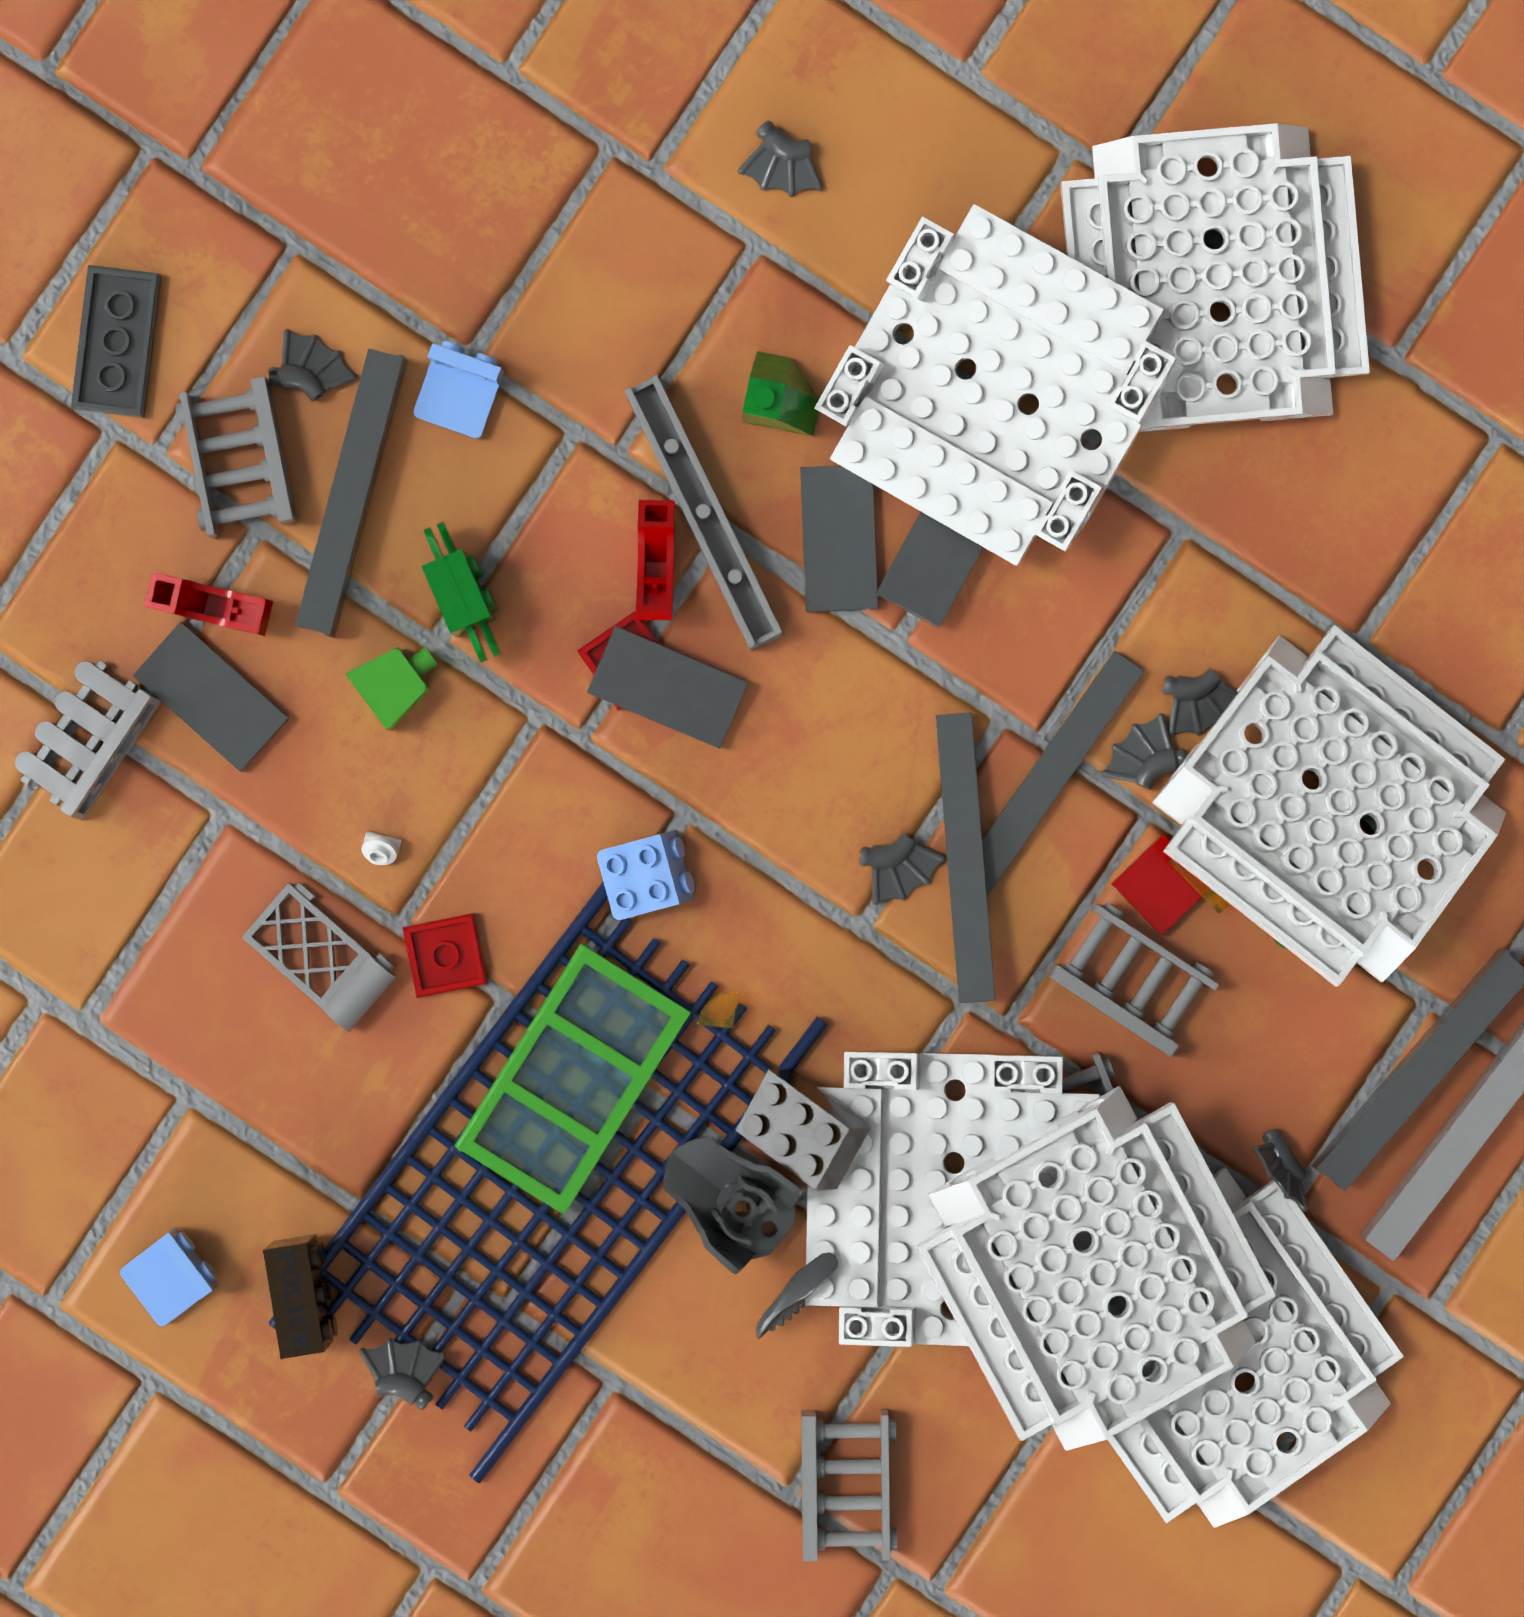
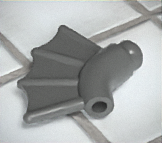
[738,121,823,197]
[268,329,357,402]
[1162,668,1238,736]
[1101,713,1187,790]
[859,833,947,905]
[1252,1129,1308,1212]
[359,1338,446,1410]

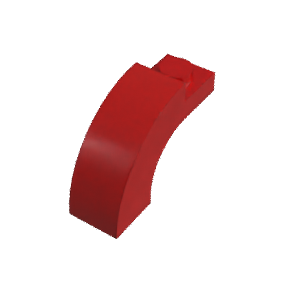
[636,500,675,621]
[144,572,273,636]

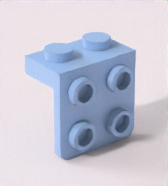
[414,341,504,439]
[597,830,695,920]
[120,1227,219,1326]

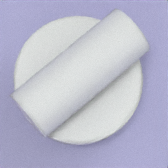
[361,831,402,865]

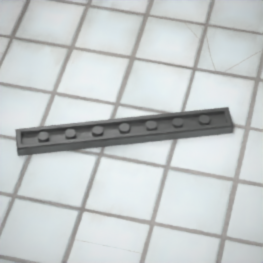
[983,651,1144,896]
[936,712,996,1004]

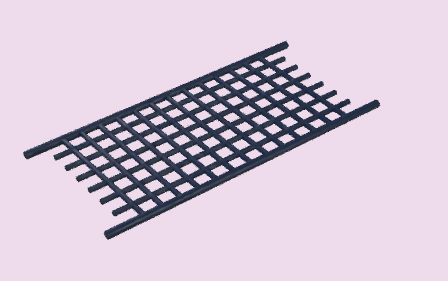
[268,882,828,1483]

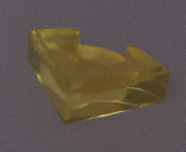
[697,992,737,1028]

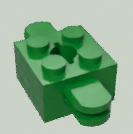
[421,521,501,663]

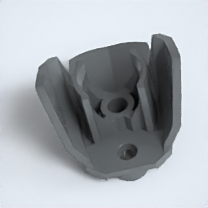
[664,1136,802,1274]

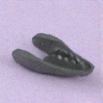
[756,1252,838,1339]

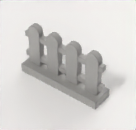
[15,660,162,821]

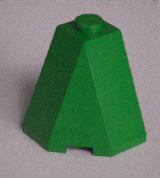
[742,351,819,437]

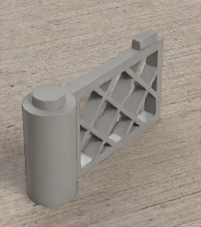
[241,882,397,1032]

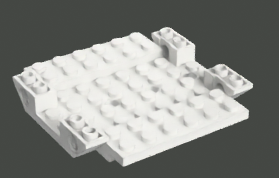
[1060,123,1370,432]
[814,204,1177,566]
[1152,625,1506,987]
[805,1052,1100,1347]
[916,1086,1276,1451]
[1107,1167,1404,1528]

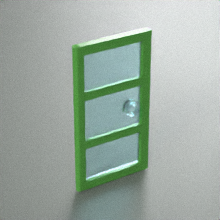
[454,943,691,1215]

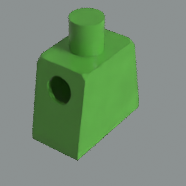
[345,647,438,731]

